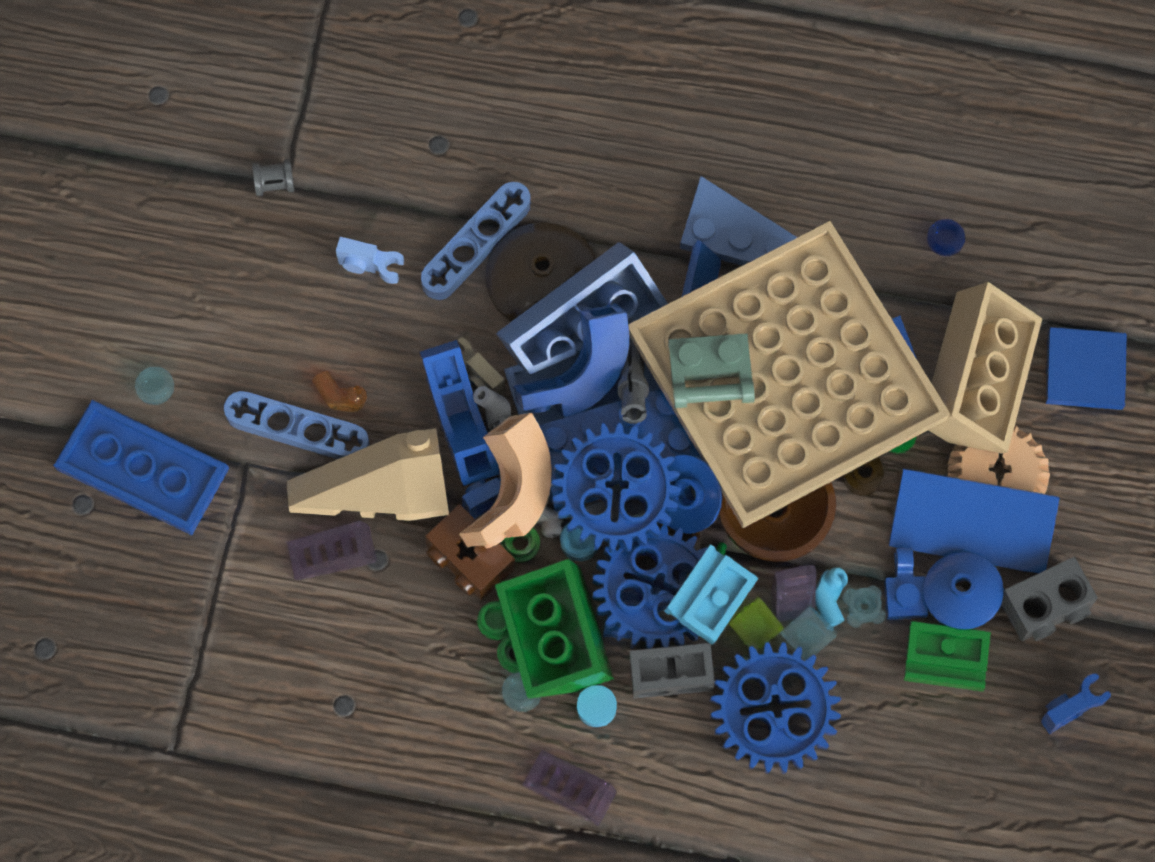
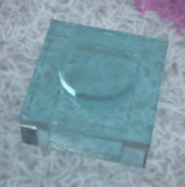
[780,604,838,661]

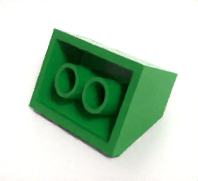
[495,559,614,699]

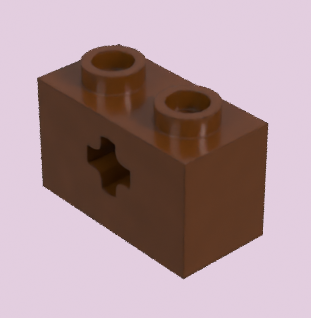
[425,504,515,601]

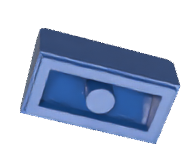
[682,240,721,297]

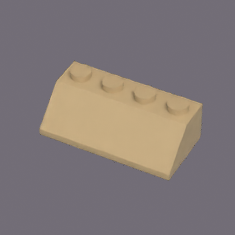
[929,282,1042,453]

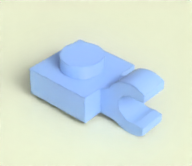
[336,237,404,284]

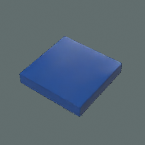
[1045,327,1127,410]

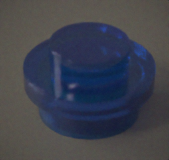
[927,219,965,256]

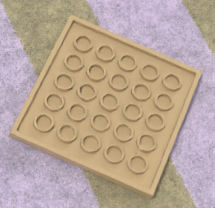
[628,221,951,528]

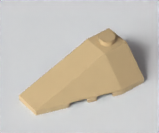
[287,428,449,521]

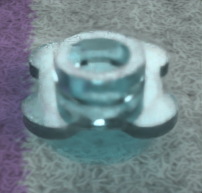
[843,586,886,628]

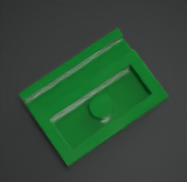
[903,621,991,692]

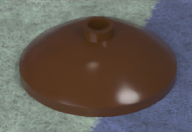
[718,482,836,561]

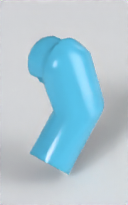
[813,567,848,628]

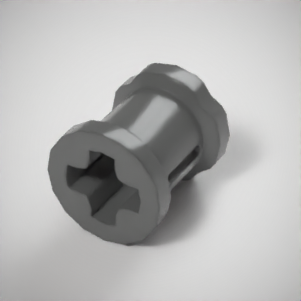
[252,158,294,196]

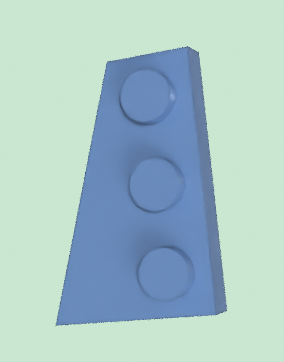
[680,176,798,266]

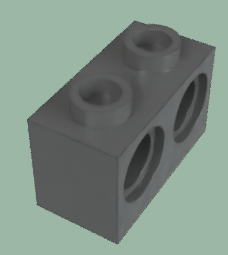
[1001,556,1098,641]
[629,643,715,699]

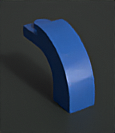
[513,303,629,418]
[420,340,500,486]

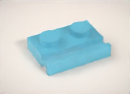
[664,545,758,645]

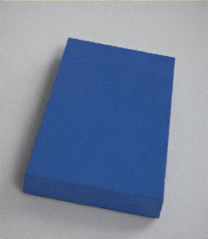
[53,400,229,535]
[888,468,1060,574]

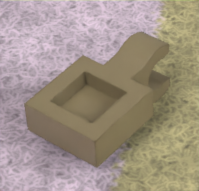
[458,337,505,395]

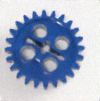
[551,422,681,553]
[592,525,707,649]
[710,642,841,774]

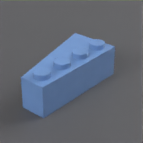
[496,242,668,374]

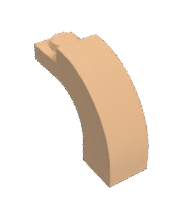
[460,413,552,548]

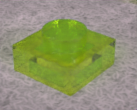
[728,597,785,651]

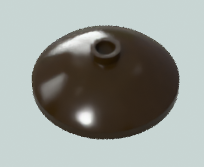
[486,222,597,322]

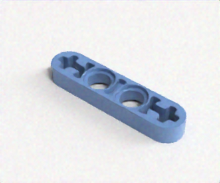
[421,182,531,300]
[224,391,370,459]

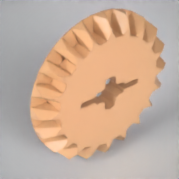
[947,425,1050,494]

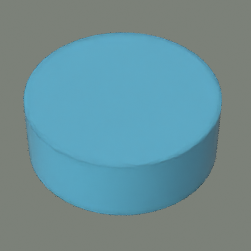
[560,523,598,561]
[577,685,617,727]

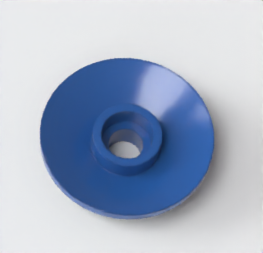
[664,454,722,534]
[923,552,1004,630]

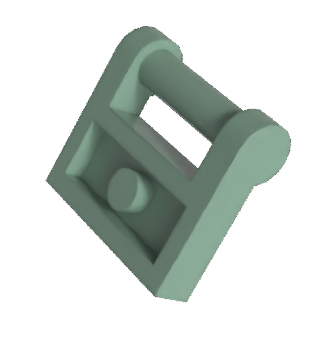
[668,333,755,408]

